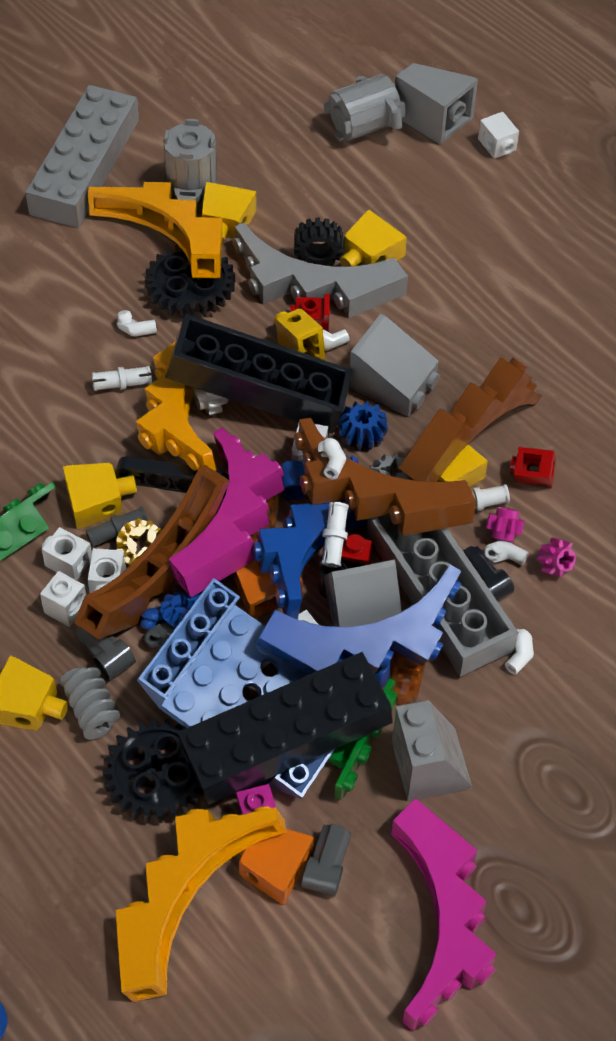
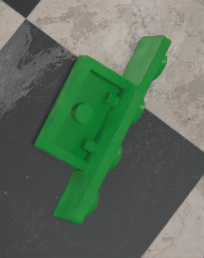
[0,482,56,561]
[327,678,398,800]

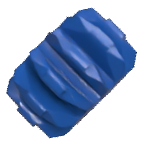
[338,400,388,450]

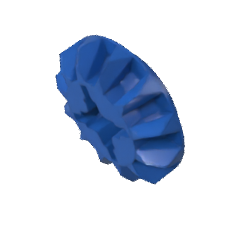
[160,590,201,627]

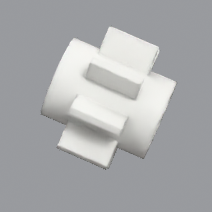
[194,389,228,415]

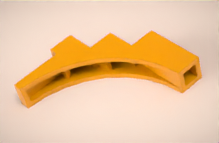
[88,182,223,278]
[136,342,217,471]
[115,806,286,1002]

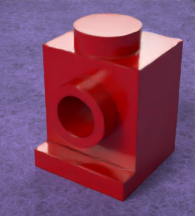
[290,294,330,332]
[510,447,557,488]
[341,534,372,568]

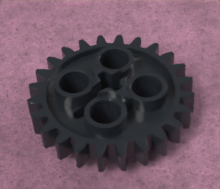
[145,245,235,318]
[103,719,203,823]

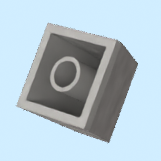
[395,63,478,145]
[349,313,440,417]
[323,559,401,627]
[392,700,472,802]

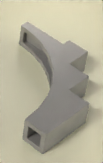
[233,223,408,318]

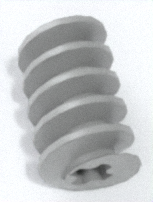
[60,667,120,740]

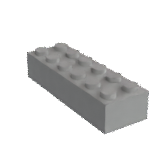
[25,85,139,228]
[366,515,519,677]

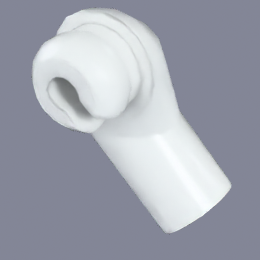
[116,310,157,337]
[318,438,346,480]
[505,629,534,675]

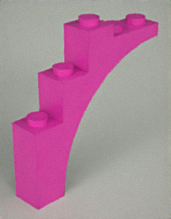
[169,427,284,598]
[391,798,497,1031]

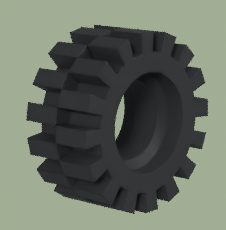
[294,217,344,266]

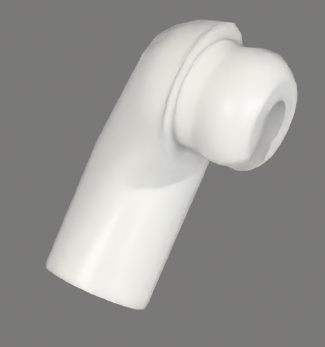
[323,329,350,351]
[483,540,529,566]

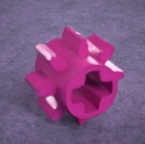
[486,507,525,541]
[537,537,577,577]

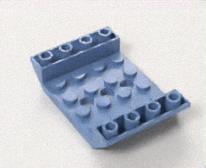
[137,578,335,799]

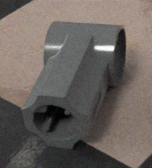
[75,627,136,681]
[302,824,351,897]

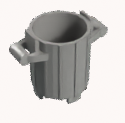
[323,74,406,141]
[163,119,218,206]

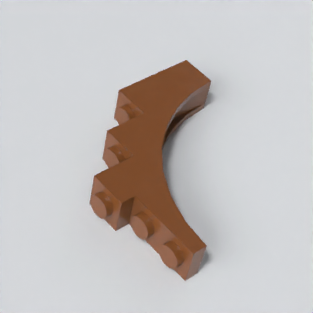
[399,357,542,482]
[294,418,476,536]
[74,465,230,639]

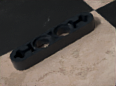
[115,456,229,498]

